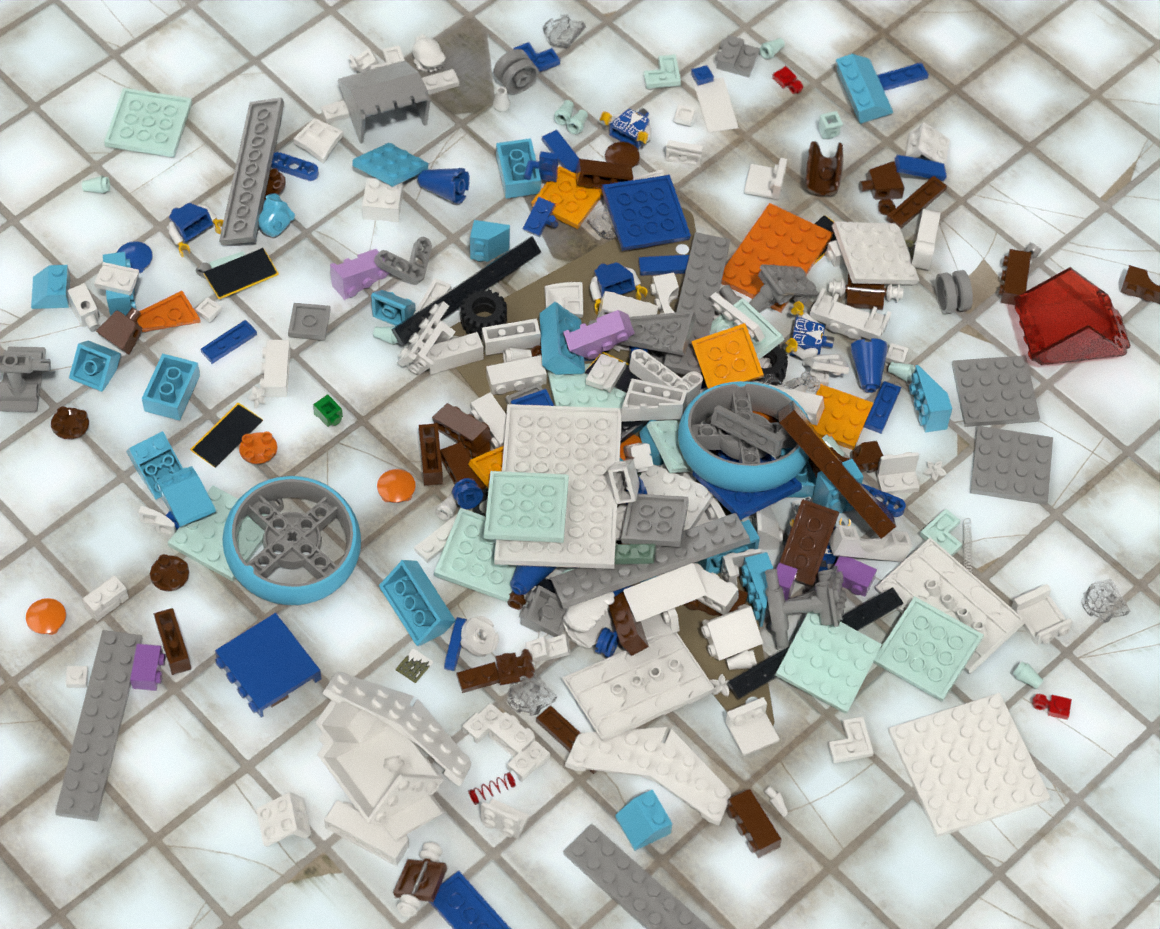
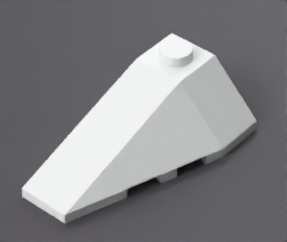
[752,506,783,550]

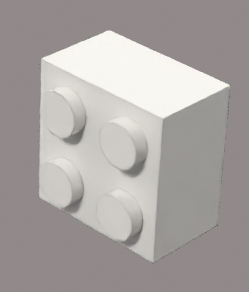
[362,177,403,222]

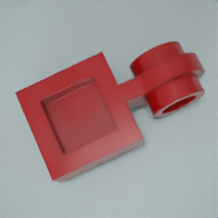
[772,66,803,94]
[1032,694,1072,720]

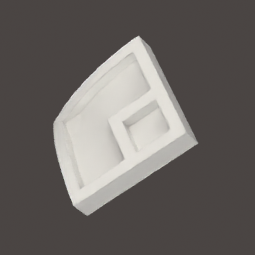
[293,118,343,164]
[544,282,583,318]
[802,354,850,375]

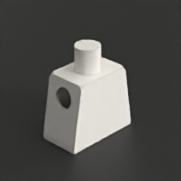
[67,283,100,331]
[608,460,640,504]

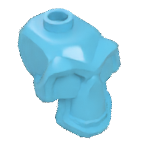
[259,193,295,237]

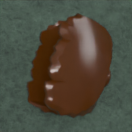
[805,141,843,195]

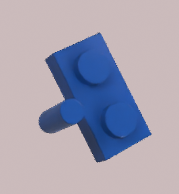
[524,151,558,182]
[523,197,559,237]

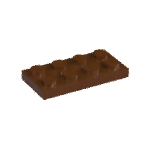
[779,499,840,586]

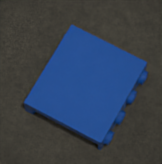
[215,613,322,718]

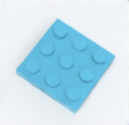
[352,143,429,187]

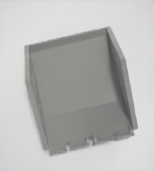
[338,61,430,144]

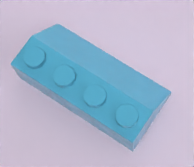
[836,54,893,124]
[539,302,585,375]
[379,560,456,646]

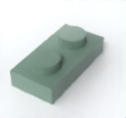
[615,544,656,564]

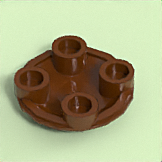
[605,142,640,167]
[264,168,286,200]
[51,406,89,439]
[150,554,189,591]

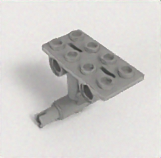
[719,264,819,313]
[0,346,51,412]
[765,566,846,649]

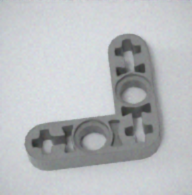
[374,237,432,285]

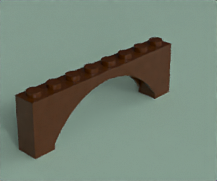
[778,401,896,539]

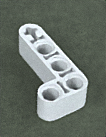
[912,209,941,270]
[629,349,703,403]

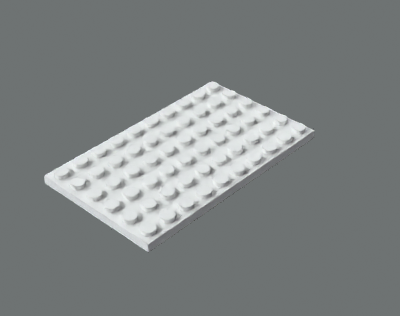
[494,404,622,569]

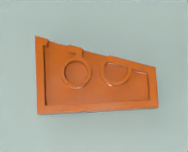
[135,291,201,332]

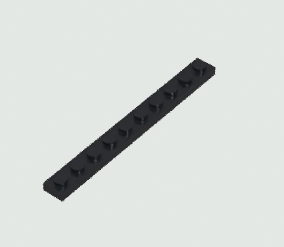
[391,236,541,345]
[727,587,904,701]

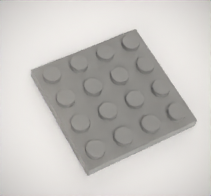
[952,355,1040,427]
[970,426,1053,505]

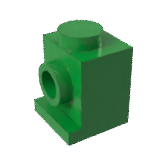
[313,394,343,427]

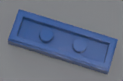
[877,62,929,91]
[542,129,579,173]
[895,154,947,181]
[639,255,690,276]
[200,319,257,364]
[864,381,901,434]

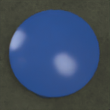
[117,241,153,273]

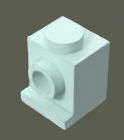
[818,111,843,139]

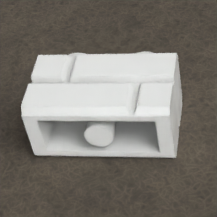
[623,443,653,472]
[82,576,129,621]

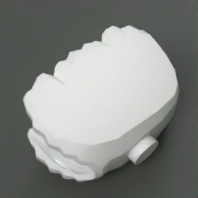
[562,592,615,648]

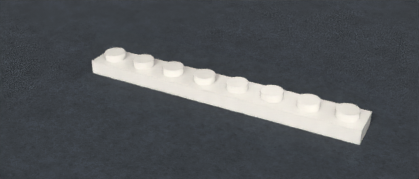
[321,69,459,124]

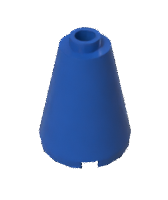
[418,168,470,204]
[851,338,888,393]
[510,565,557,595]

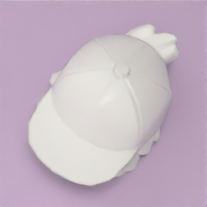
[412,34,445,72]

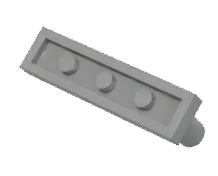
[711,405,791,457]

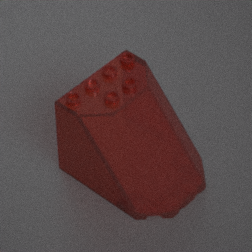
[1014,267,1131,365]

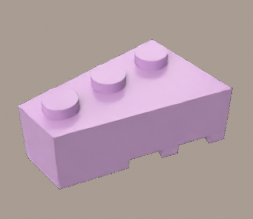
[330,249,390,300]
[563,310,635,360]

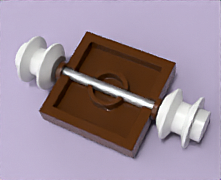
[829,273,903,310]
[393,842,448,917]

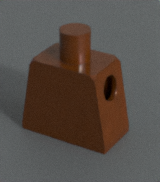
[859,161,905,200]
[96,307,142,355]

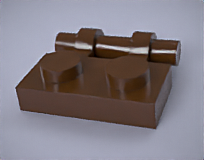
[496,649,535,685]

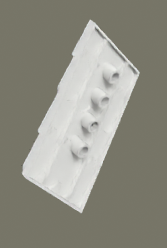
[876,537,1025,674]
[562,632,716,741]

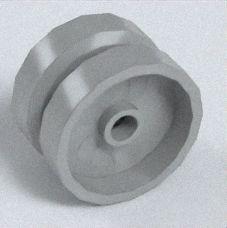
[494,49,539,94]
[935,270,973,314]

